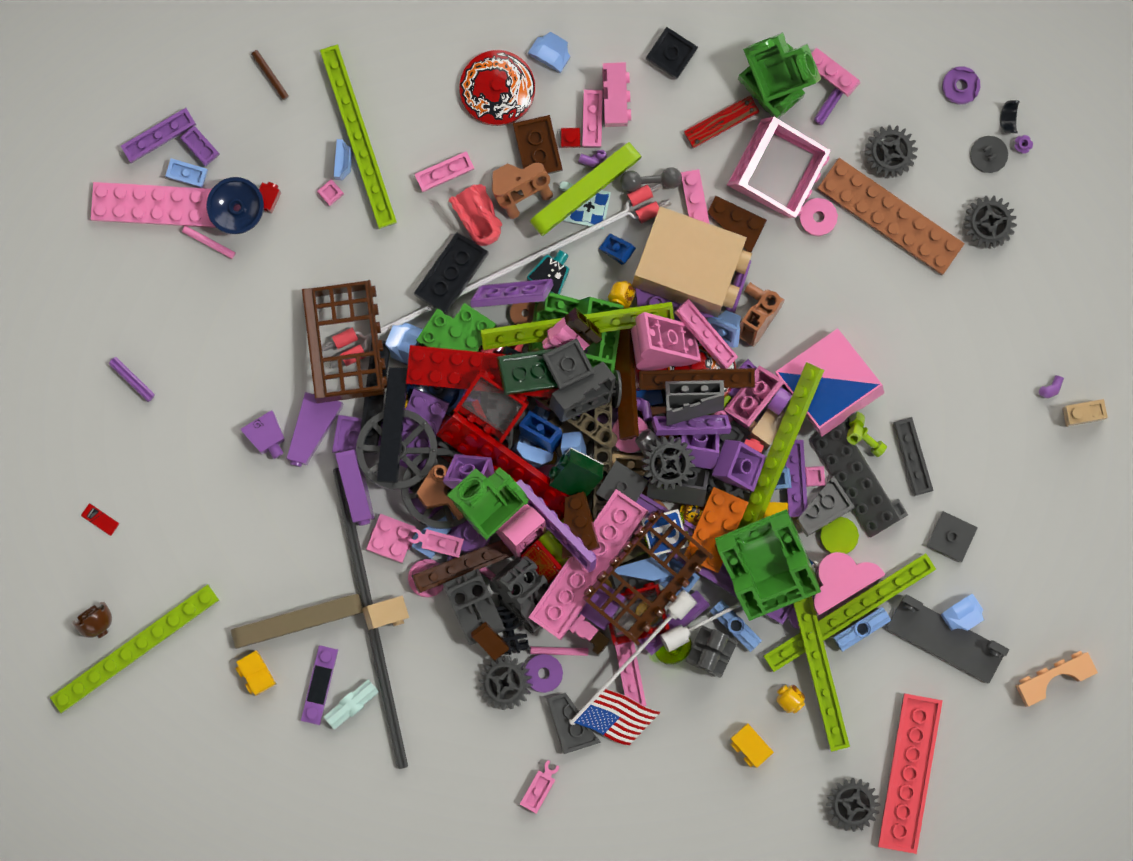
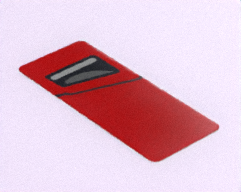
[81,503,119,536]

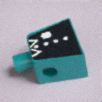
[527,250,570,295]

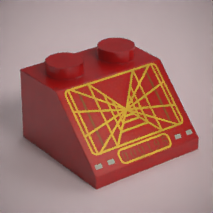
[521,540,563,584]

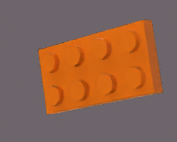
[683,487,749,573]

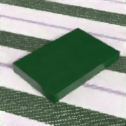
[496,349,558,396]

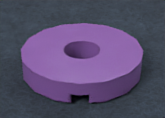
[942,66,981,105]
[525,654,563,693]

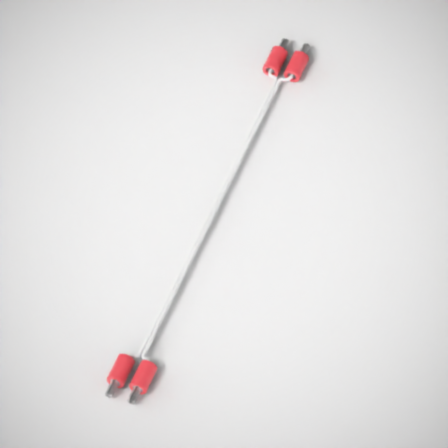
[322,183,671,369]

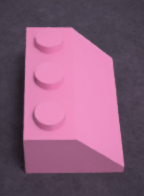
[724,365,785,429]

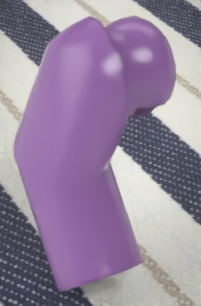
[578,150,607,168]
[1039,375,1064,399]
[637,397,653,421]

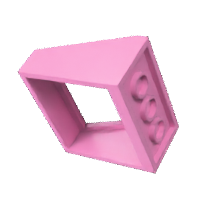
[727,117,830,218]

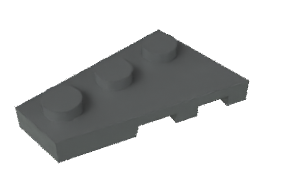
[796,476,855,537]
[546,693,601,754]

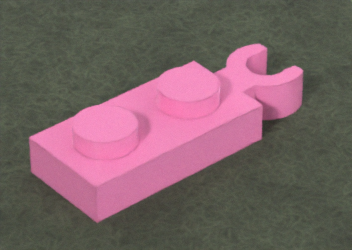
[409,529,464,558]
[520,760,559,814]

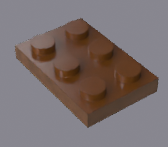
[513,115,563,174]

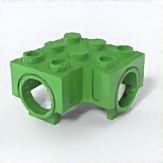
[743,32,821,103]
[738,43,805,119]
[416,303,497,352]
[447,467,529,540]

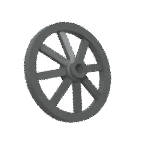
[356,410,438,490]
[401,448,467,529]

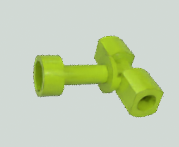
[847,412,887,457]

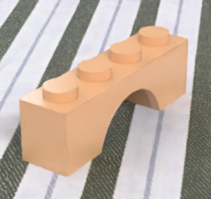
[1016,651,1098,707]

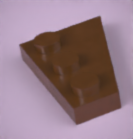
[708,196,767,253]
[562,492,600,559]

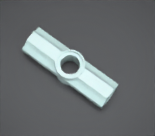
[324,679,379,730]

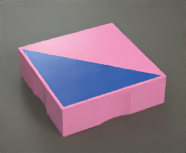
[775,328,884,437]

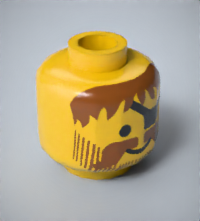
[608,281,636,309]
[679,504,705,526]
[776,685,805,714]

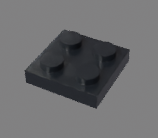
[646,27,698,79]

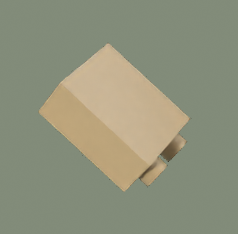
[632,206,752,317]

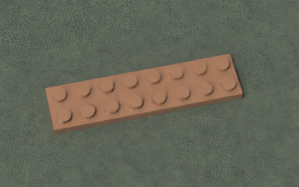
[817,158,965,276]

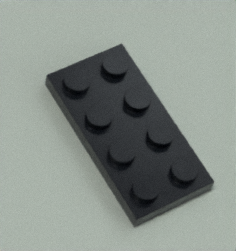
[414,232,489,315]

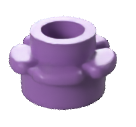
[1014,135,1033,154]

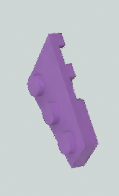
[332,415,383,453]

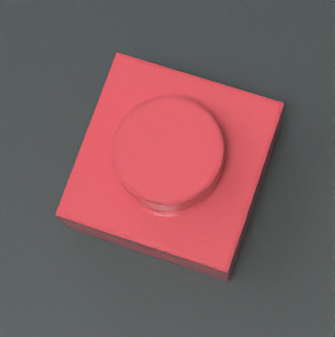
[744,438,764,453]

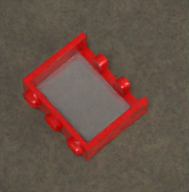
[454,370,529,443]
[609,583,670,646]

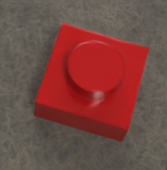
[561,128,580,148]

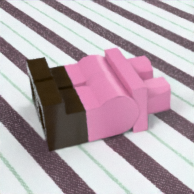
[542,307,602,350]
[569,614,611,656]

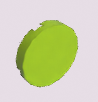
[820,517,859,554]

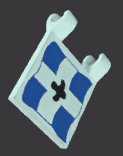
[559,181,611,229]

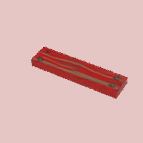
[684,95,760,149]

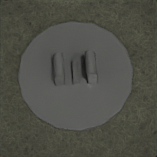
[970,136,1008,173]
[611,370,622,408]

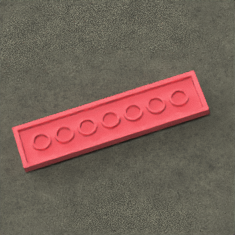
[878,693,943,854]

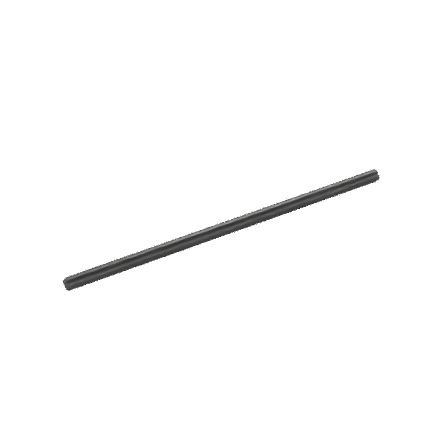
[333,468,408,769]

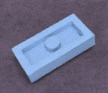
[165,158,208,188]

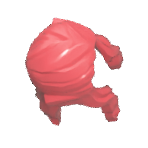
[448,184,502,246]

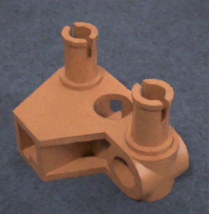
[492,163,553,219]
[739,282,785,347]
[416,465,464,520]

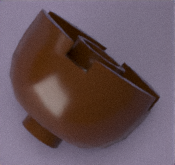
[72,602,112,638]

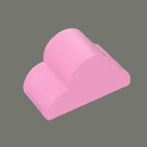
[631,312,701,371]
[496,504,546,558]
[812,552,885,616]

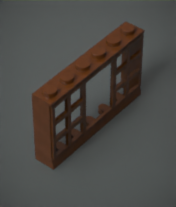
[302,280,387,404]
[583,509,714,645]

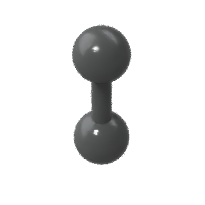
[620,167,682,192]

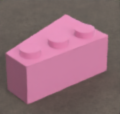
[602,62,631,127]

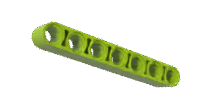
[529,142,642,236]

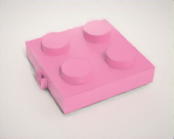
[366,514,416,564]

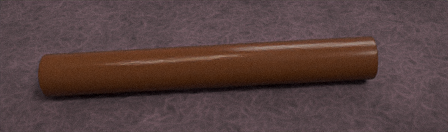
[251,50,289,100]

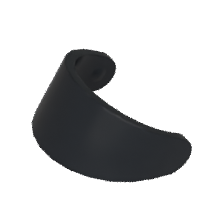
[1000,100,1020,134]

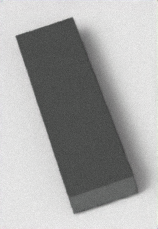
[893,417,934,496]

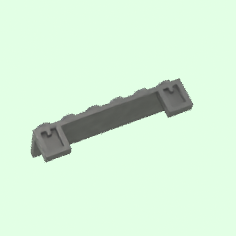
[811,417,908,537]
[887,594,1010,683]

